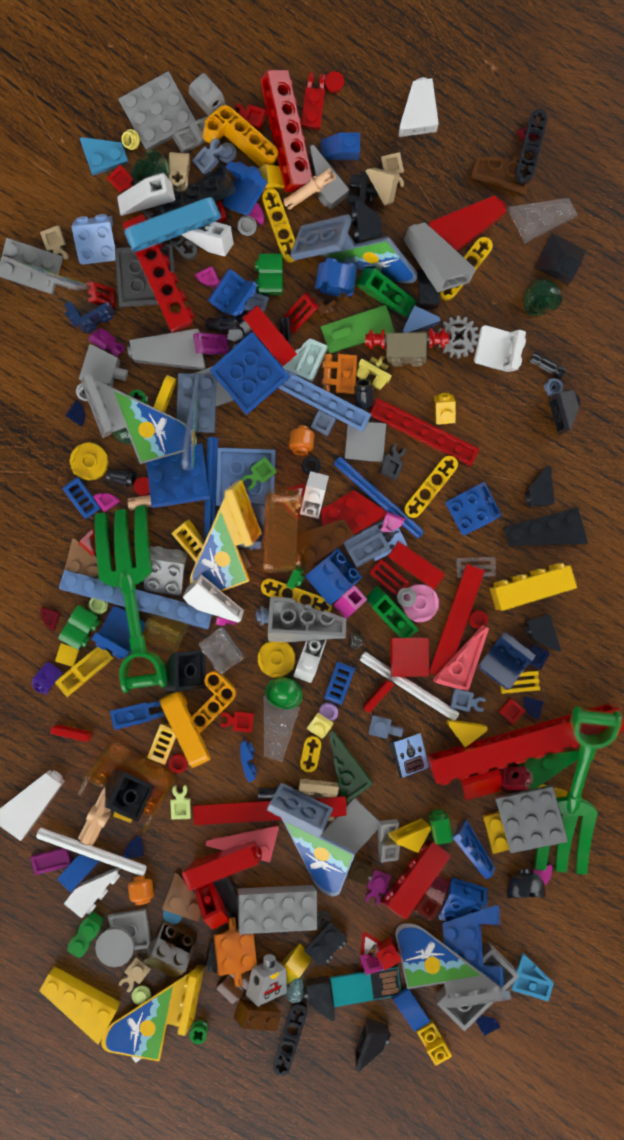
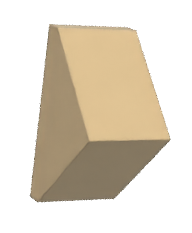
[366,168,400,206]

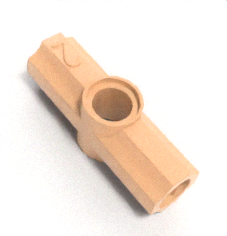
[78,787,111,846]

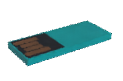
[330,966,401,1007]

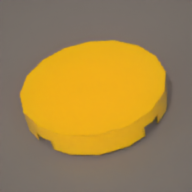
[70,442,109,481]
[258,641,295,678]

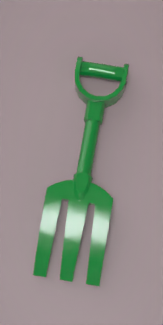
[95,505,167,693]
[534,706,621,875]

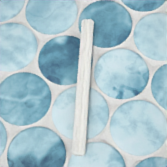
[360,652,459,721]
[36,828,147,876]

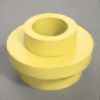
[122,129,140,150]

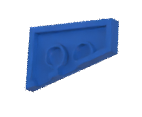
[453,819,496,879]

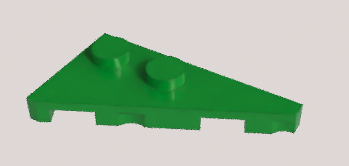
[518,751,579,789]

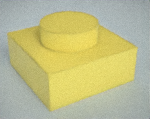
[307,713,333,739]

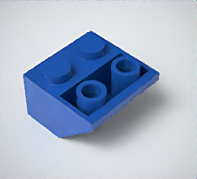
[305,549,363,605]

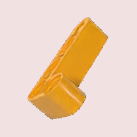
[202,105,278,167]
[192,670,237,734]
[160,691,211,768]

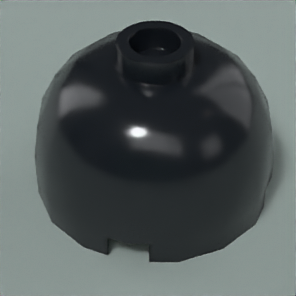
[507,869,546,898]

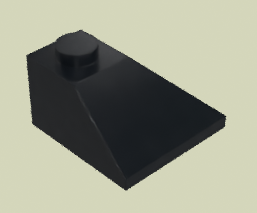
[534,233,586,285]
[548,390,580,436]
[161,650,206,692]
[105,768,155,822]
[354,1018,391,1072]

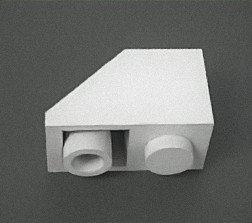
[300,471,329,519]

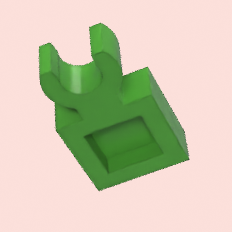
[242,457,277,490]

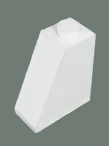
[398,77,439,137]

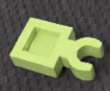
[170,785,191,819]

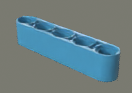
[124,197,221,252]

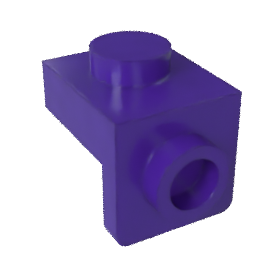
[32,661,63,695]

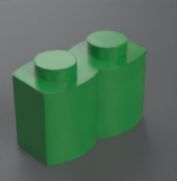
[255,254,283,296]
[58,605,100,650]
[428,809,454,845]
[67,911,104,958]

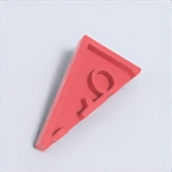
[433,625,489,691]
[205,825,279,862]

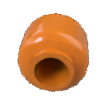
[289,425,315,455]
[128,875,154,905]

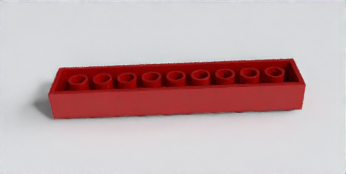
[426,703,624,785]

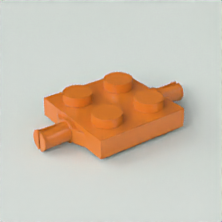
[214,917,257,987]

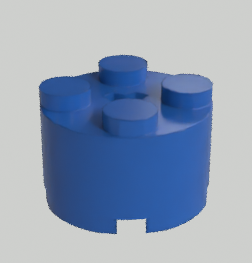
[315,258,357,297]

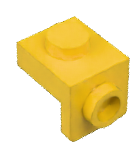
[434,393,456,425]

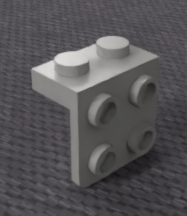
[144,546,188,596]

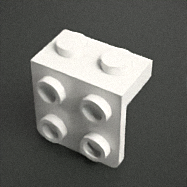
[474,325,526,372]

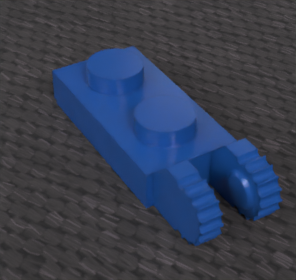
[110,700,166,730]

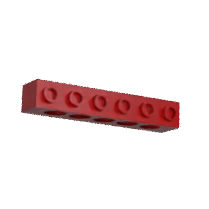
[260,70,313,192]
[122,214,195,333]

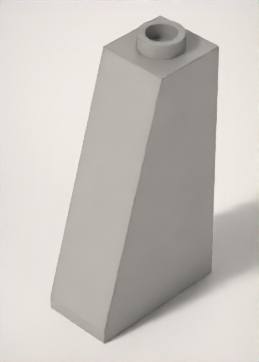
[404,223,475,292]
[127,329,206,370]

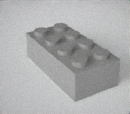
[237,885,317,934]
[435,942,519,1031]

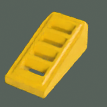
[171,519,205,562]
[147,722,176,765]

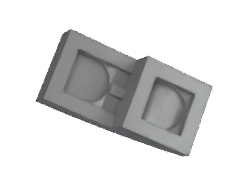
[172,116,208,153]
[378,819,400,863]

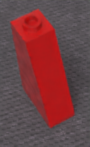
[428,195,507,253]
[182,840,262,891]

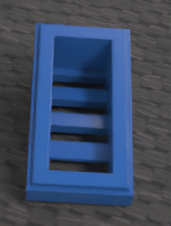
[62,476,101,519]
[324,661,355,705]

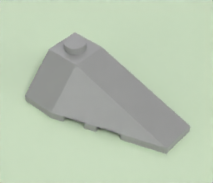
[268,597,346,642]

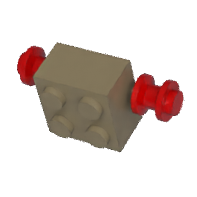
[365,328,449,367]

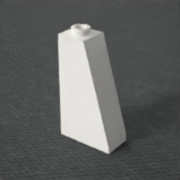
[0,770,65,841]

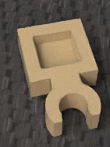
[381,152,404,188]
[40,225,69,260]
[119,955,152,992]

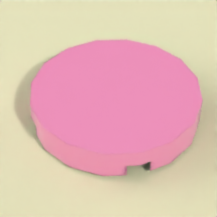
[401,584,439,622]

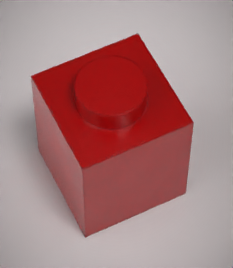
[374,937,402,970]

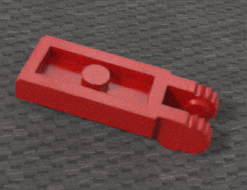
[301,72,325,130]

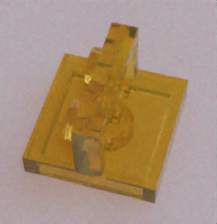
[143,615,190,653]

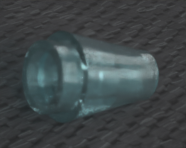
[285,979,304,1003]

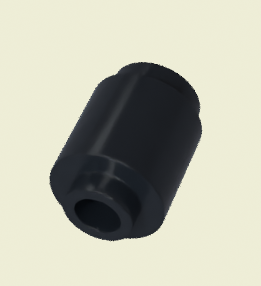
[354,379,374,409]

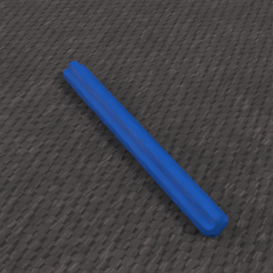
[204,437,219,541]
[334,457,424,538]

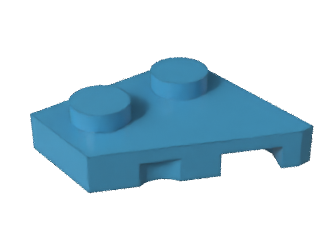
[80,137,129,176]

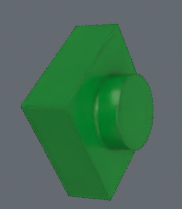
[286,567,305,590]

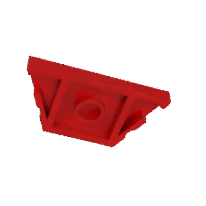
[321,490,387,534]

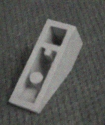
[310,145,349,210]

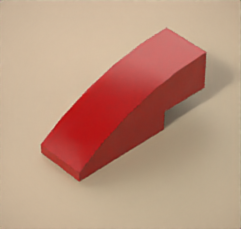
[242,305,297,366]

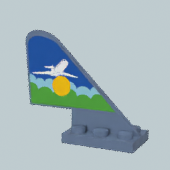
[290,215,418,283]
[177,373,217,469]
[267,783,356,896]

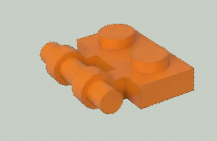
[321,354,357,395]

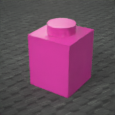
[333,585,367,619]

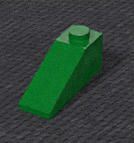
[355,268,417,318]
[366,586,419,638]

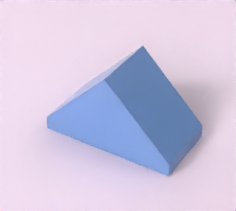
[402,306,441,333]

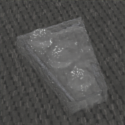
[508,198,578,243]
[263,695,300,762]

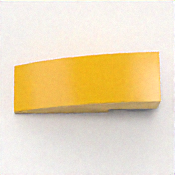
[55,647,113,698]

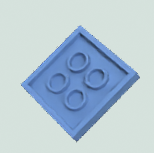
[216,448,276,508]

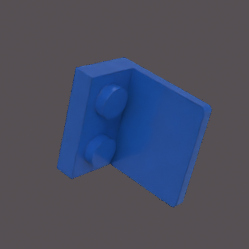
[446,482,502,536]
[438,877,488,922]

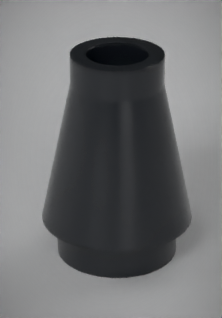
[106,468,137,487]

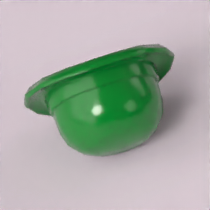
[265,677,303,709]

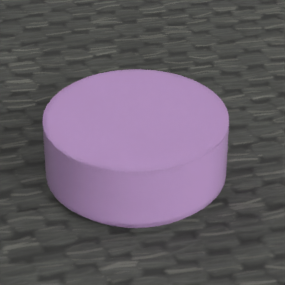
[319,702,338,721]

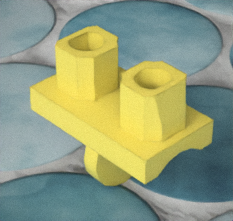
[356,355,392,390]

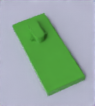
[321,305,395,354]

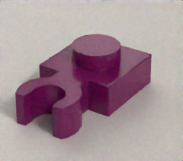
[89,328,125,357]
[365,868,391,906]

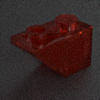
[414,875,450,921]

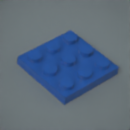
[209,332,291,415]
[146,443,210,508]

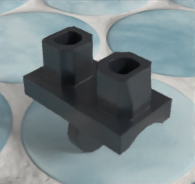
[348,171,379,207]

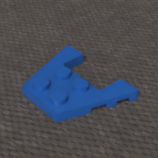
[443,905,504,986]

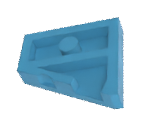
[510,953,554,1001]

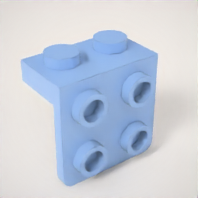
[71,214,115,264]

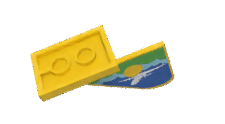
[190,480,262,591]
[101,964,205,1061]

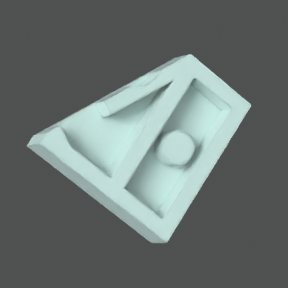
[282,339,328,382]

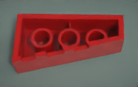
[380,841,451,920]

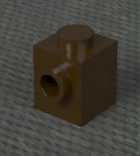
[347,855,374,886]

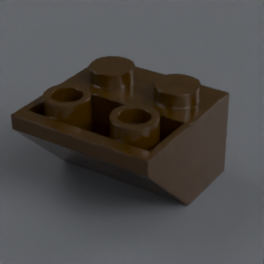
[143,920,197,978]

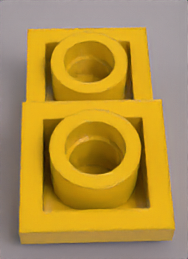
[416,1019,452,1066]

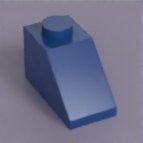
[321,133,360,160]

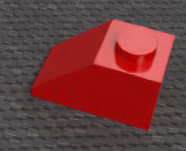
[194,882,230,930]

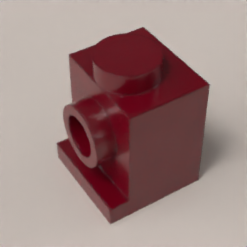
[501,767,533,791]

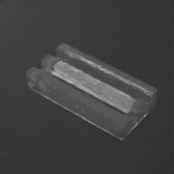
[456,557,496,577]

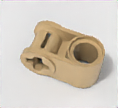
[169,152,190,193]

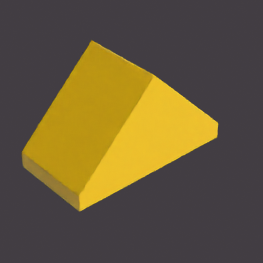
[258,164,284,192]
[447,719,488,747]
[388,818,431,853]
[280,943,312,984]

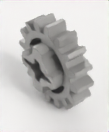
[438,316,479,359]

